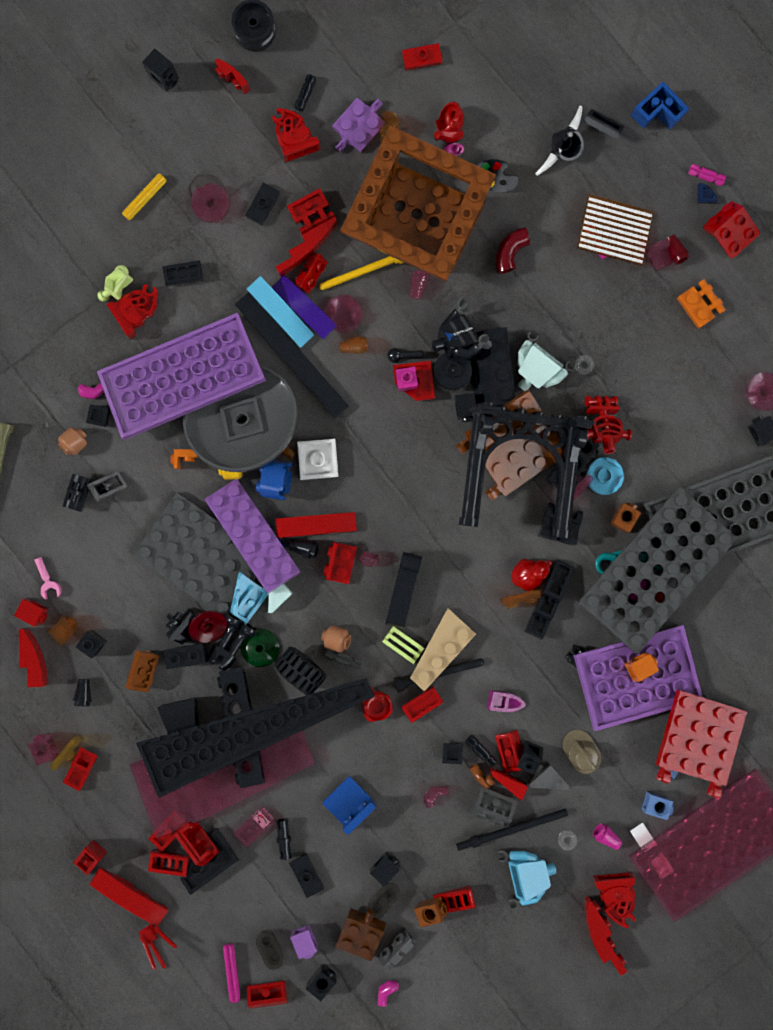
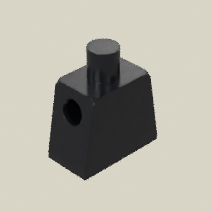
[157,697,198,734]

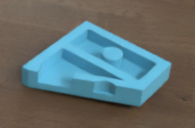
[230,572,269,623]

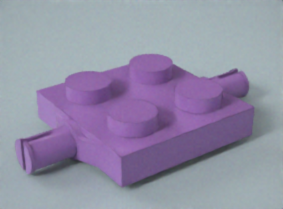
[332,98,386,153]

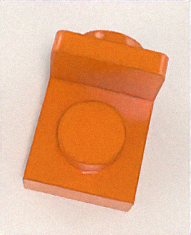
[171,449,199,469]

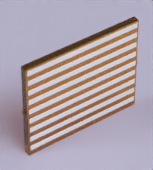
[577,194,654,266]

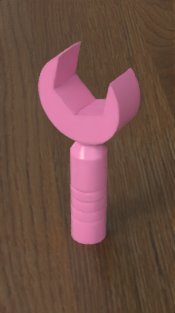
[34,557,62,599]

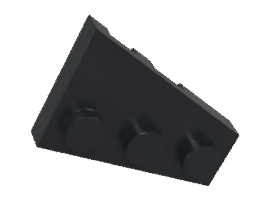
[180,828,239,895]

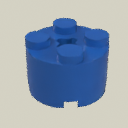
[256,460,292,501]

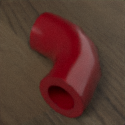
[496,227,530,274]

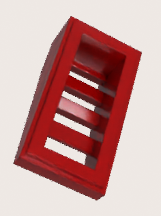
[490,767,528,800]
[148,849,189,877]
[433,885,476,913]

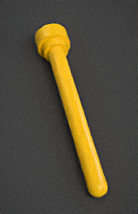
[319,256,404,290]

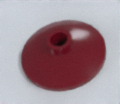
[189,611,227,643]

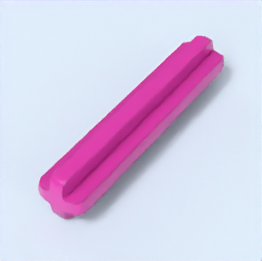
[223,943,240,1003]

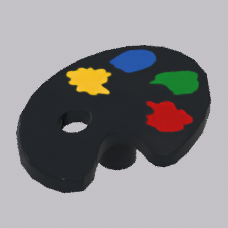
[477,159,519,192]

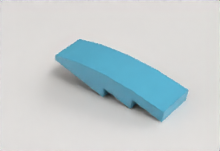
[246,276,314,348]

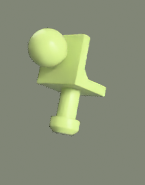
[98,265,133,302]

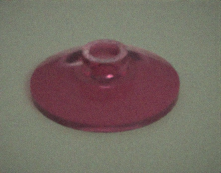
[746,373,773,411]

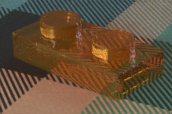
[500,589,541,609]

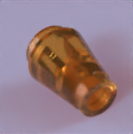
[339,335,368,354]

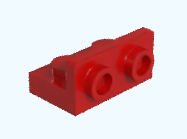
[323,542,357,584]

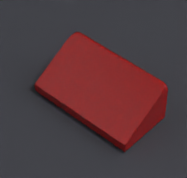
[495,730,522,773]
[247,981,288,1009]

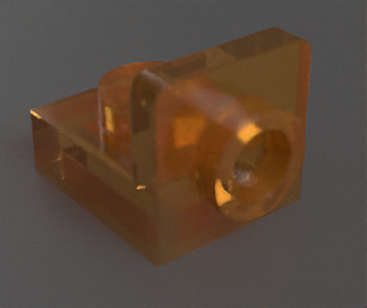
[380,110,400,141]
[48,616,79,646]

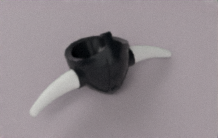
[535,106,584,176]

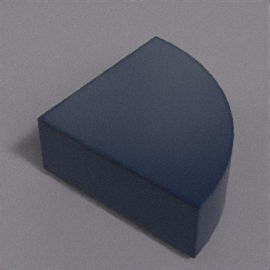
[697,183,718,204]

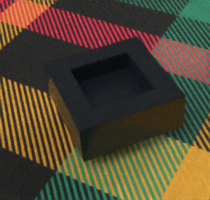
[86,404,110,427]
[442,743,463,765]

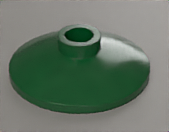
[241,629,280,667]

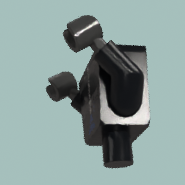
[431,298,492,360]

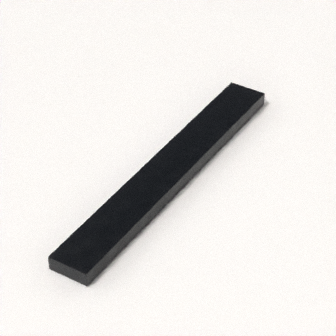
[235,292,349,419]

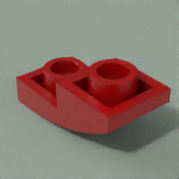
[215,58,250,94]

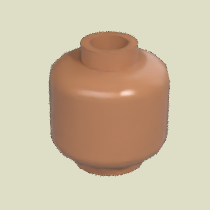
[58,427,87,456]
[321,625,351,653]

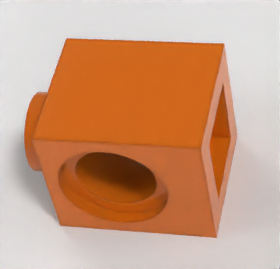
[624,653,659,682]

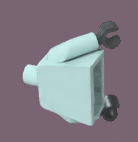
[517,331,576,391]

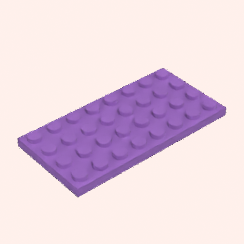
[97,313,266,440]

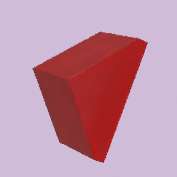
[73,840,107,875]

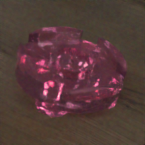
[191,183,230,223]

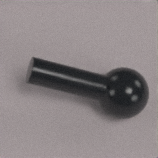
[387,348,423,363]

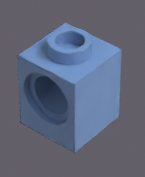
[641,791,674,820]

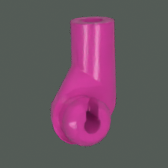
[443,143,464,156]

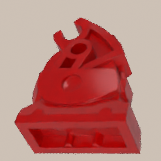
[272,108,320,163]
[106,284,158,340]
[593,872,636,928]

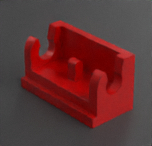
[175,821,220,866]

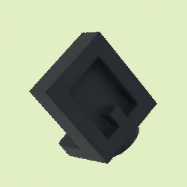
[517,740,543,774]

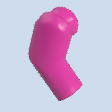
[78,383,104,399]
[377,980,399,1007]

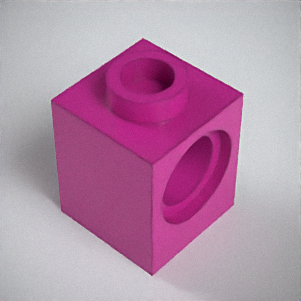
[396,367,418,392]

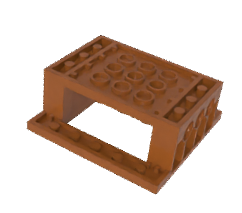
[340,126,496,282]

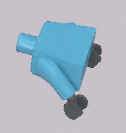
[498,849,556,910]

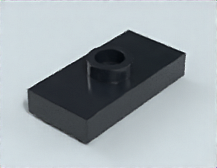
[584,109,624,139]
[245,182,280,226]
[162,260,204,287]
[289,853,324,898]

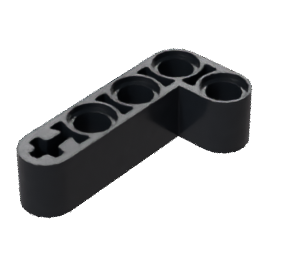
[385,551,422,629]

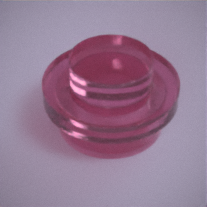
[359,552,378,567]

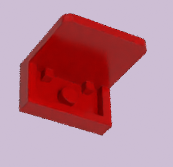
[702,201,760,258]

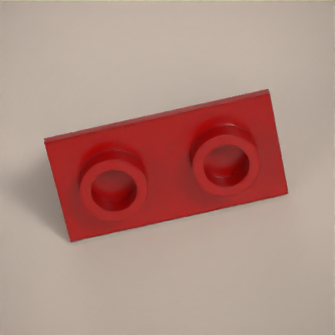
[295,253,327,294]

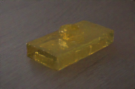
[50,734,85,771]

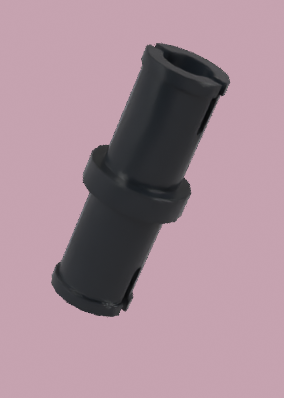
[276,818,292,860]

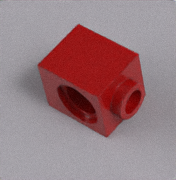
[14,598,48,627]

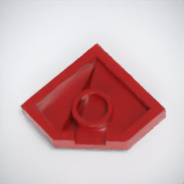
[393,361,435,401]

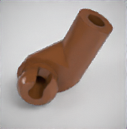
[469,763,495,788]

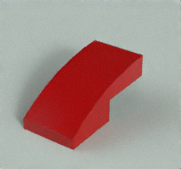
[62,747,98,791]

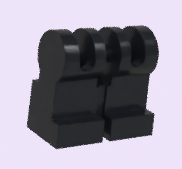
[538,502,583,546]

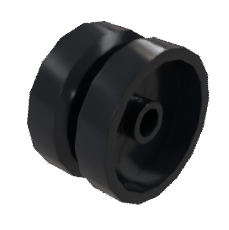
[231,0,276,52]

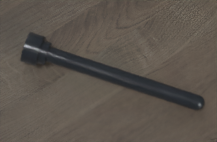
[394,658,484,693]

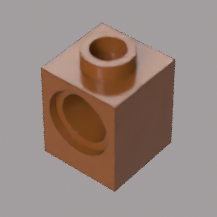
[610,502,641,533]
[414,897,447,927]

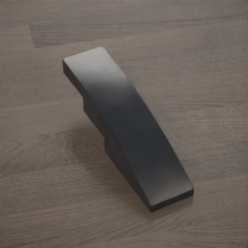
[524,559,575,640]

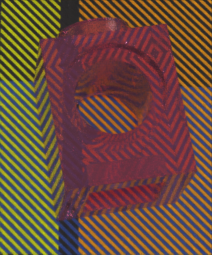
[28,733,59,766]

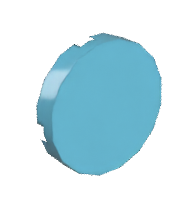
[585,457,624,495]

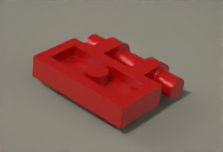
[287,188,335,235]

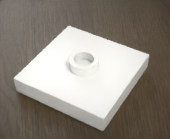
[297,439,339,480]

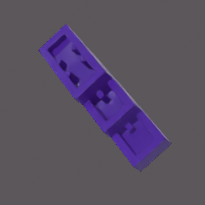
[271,275,337,340]

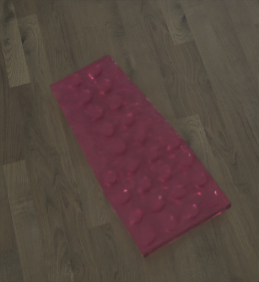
[130,731,315,838]

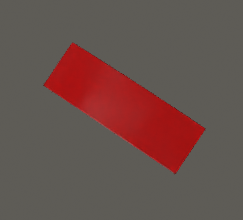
[19,628,48,687]

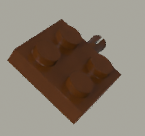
[335,908,386,961]

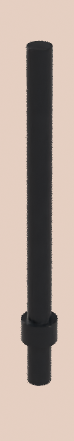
[456,808,568,851]

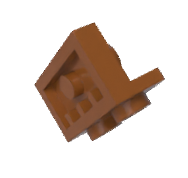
[125,650,159,692]

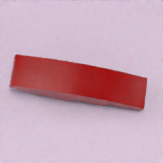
[275,216,338,277]
[275,512,357,538]
[89,867,168,926]

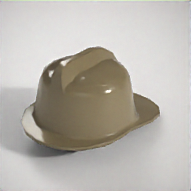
[563,730,601,774]

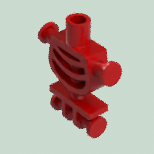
[585,395,632,454]

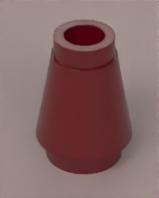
[665,235,689,265]

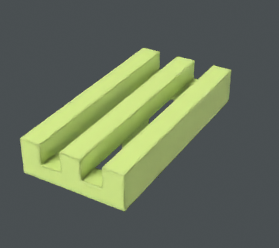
[382,626,425,664]

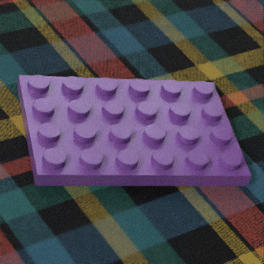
[574,625,703,731]

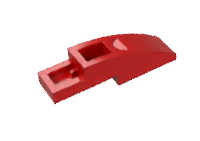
[585,896,627,976]

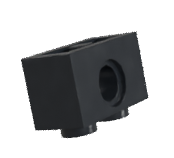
[142,48,179,92]
[164,643,208,669]

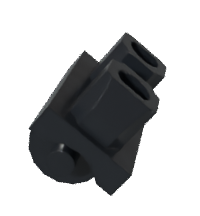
[62,473,92,512]
[165,608,195,645]

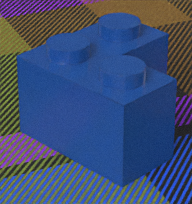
[631,82,689,130]

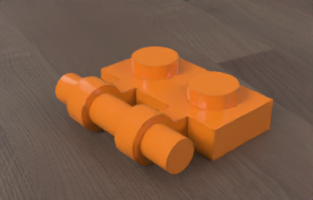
[676,279,726,329]

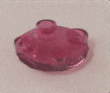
[325,294,362,333]

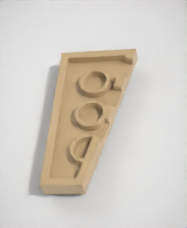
[410,609,476,691]

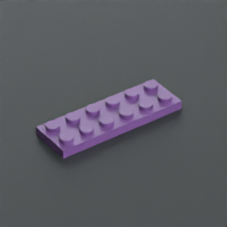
[204,479,300,594]

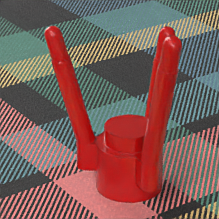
[138,924,177,970]

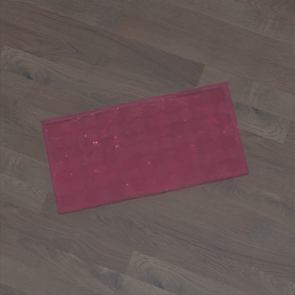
[629,769,773,922]

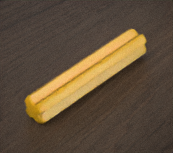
[122,173,167,220]

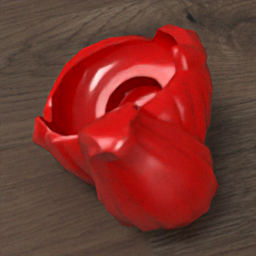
[434,102,464,143]
[511,558,553,591]
[361,686,393,722]

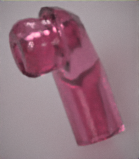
[423,786,449,808]

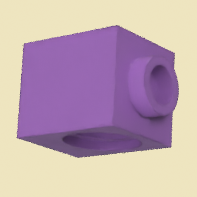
[290,924,318,959]

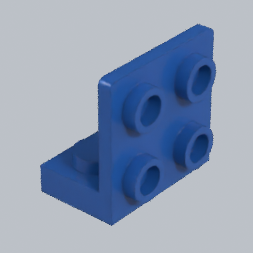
[323,776,376,835]

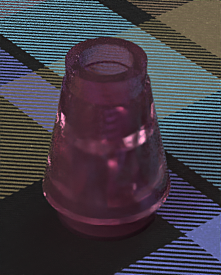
[409,270,430,299]

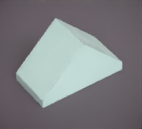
[268,584,293,613]

